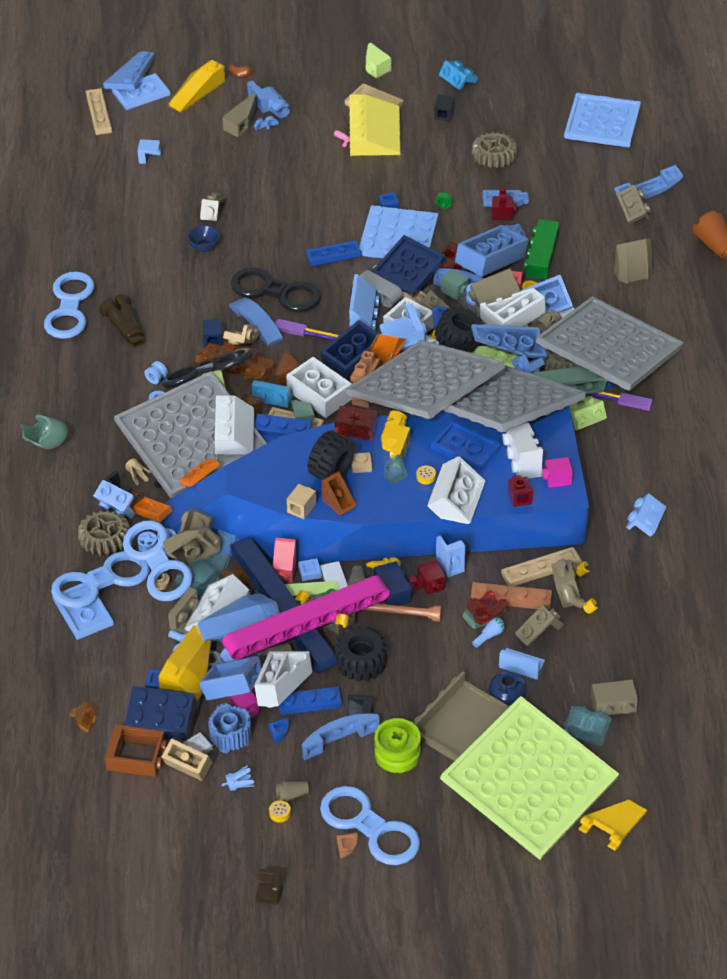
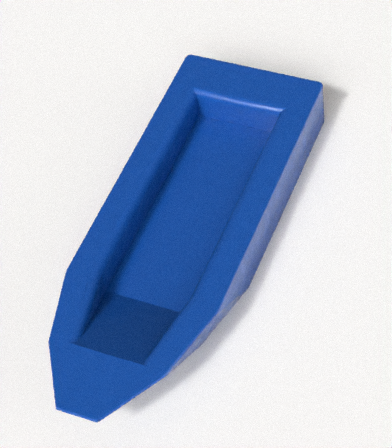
[163,405,589,564]

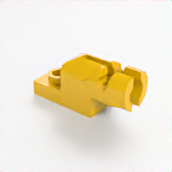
[381,410,410,468]

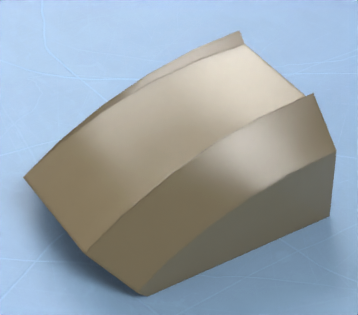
[614,238,652,284]
[163,527,221,569]

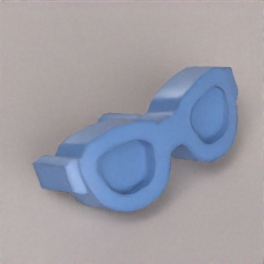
[254,116,279,131]

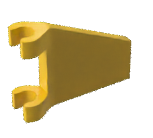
[579,800,647,851]

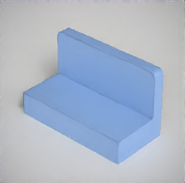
[436,536,465,578]
[499,648,545,680]

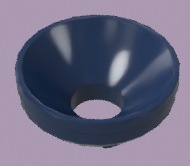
[188,225,219,252]
[489,672,526,705]

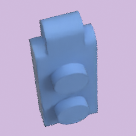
[483,190,529,207]

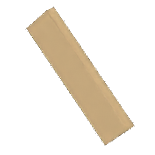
[86,88,112,135]
[501,547,581,586]

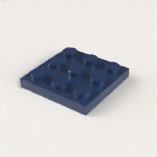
[372,235,446,297]

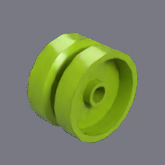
[374,718,421,773]

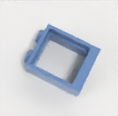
[200,656,262,701]

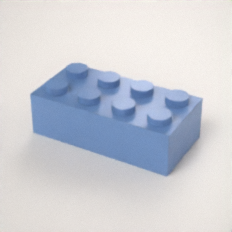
[455,225,529,276]

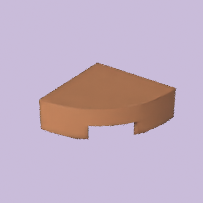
[336,833,358,858]

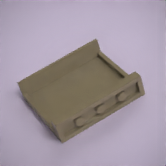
[413,671,510,761]

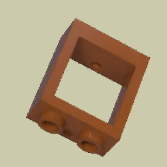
[105,724,168,777]

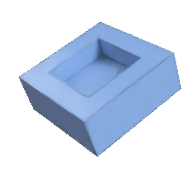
[298,558,322,581]

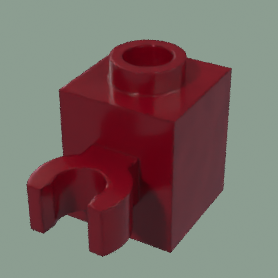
[492,189,516,220]
[408,560,445,595]

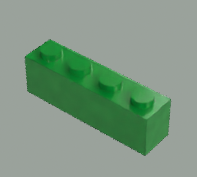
[524,219,560,280]

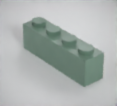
[533,366,607,394]

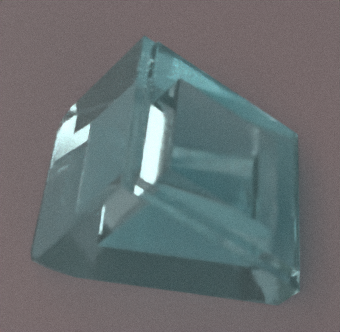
[384,454,407,484]

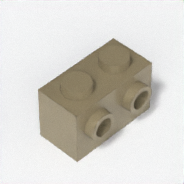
[591,679,638,717]

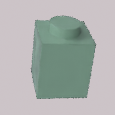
[441,269,469,300]

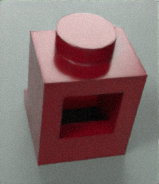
[507,475,533,507]

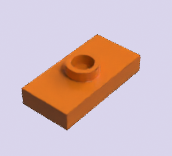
[180,459,220,487]
[131,497,173,523]

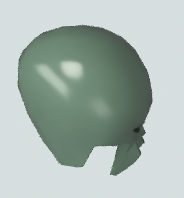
[20,415,69,450]

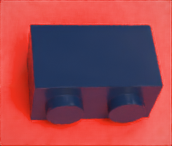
[374,561,413,606]

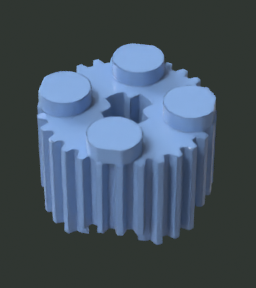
[208,703,251,753]

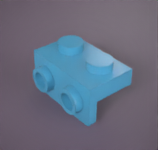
[439,60,478,90]
[252,380,293,408]

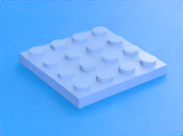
[564,93,641,147]
[359,206,438,258]

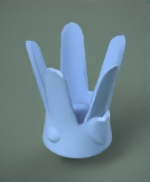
[222,765,254,791]

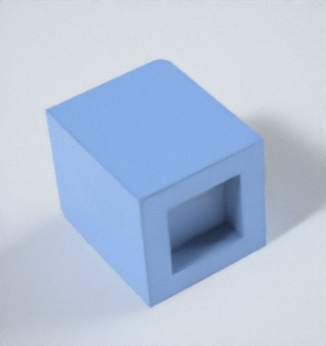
[138,140,161,164]

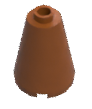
[692,211,727,259]

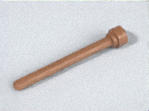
[362,603,442,622]

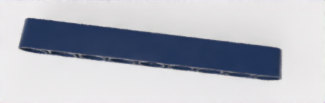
[230,537,337,674]

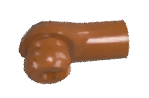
[229,64,252,78]

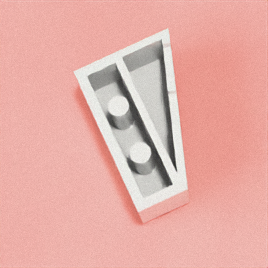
[480,288,545,327]
[502,422,543,479]
[254,651,312,707]

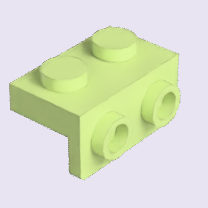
[569,397,607,431]

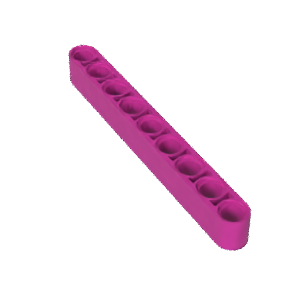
[222,575,390,660]

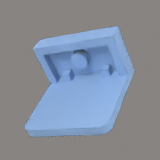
[380,303,427,350]

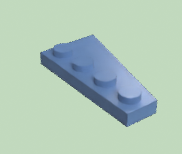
[103,51,155,90]

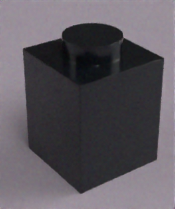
[434,95,454,122]

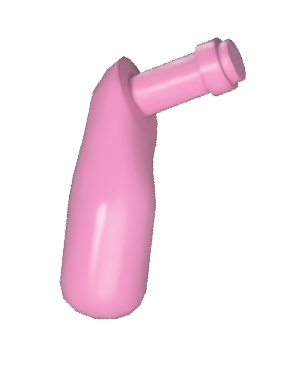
[334,130,350,147]

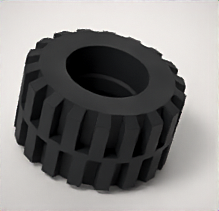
[434,306,484,353]
[307,430,355,480]
[336,626,387,682]

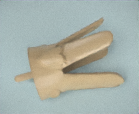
[125,459,151,486]

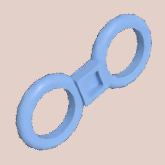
[44,272,95,339]
[123,520,193,601]
[51,551,150,608]
[320,786,420,865]

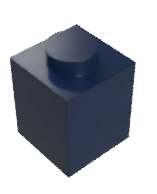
[203,319,223,348]

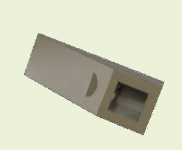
[222,93,257,137]

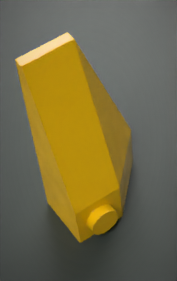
[169,60,225,112]
[158,625,211,703]

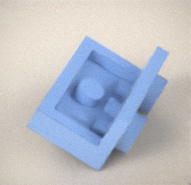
[93,480,135,519]
[626,493,666,536]

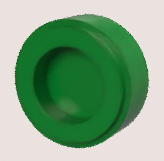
[435,192,453,209]

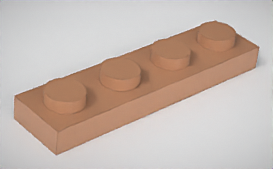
[470,582,552,610]

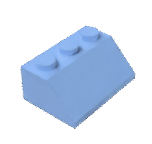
[349,274,379,331]

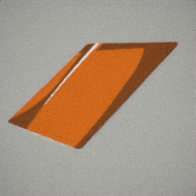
[350,334,406,384]

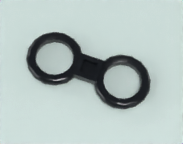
[231,267,320,312]
[162,348,253,388]

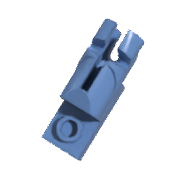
[247,81,290,118]

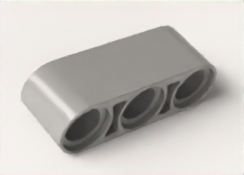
[353,270,403,308]

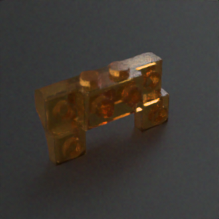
[193,342,276,382]

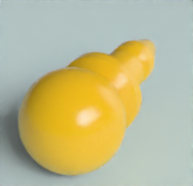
[366,557,401,569]

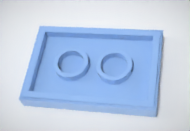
[112,73,170,110]
[52,583,114,640]

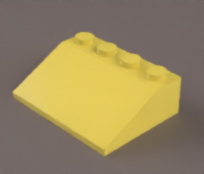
[350,94,400,156]

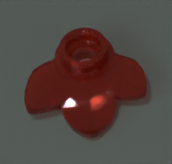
[467,590,507,625]

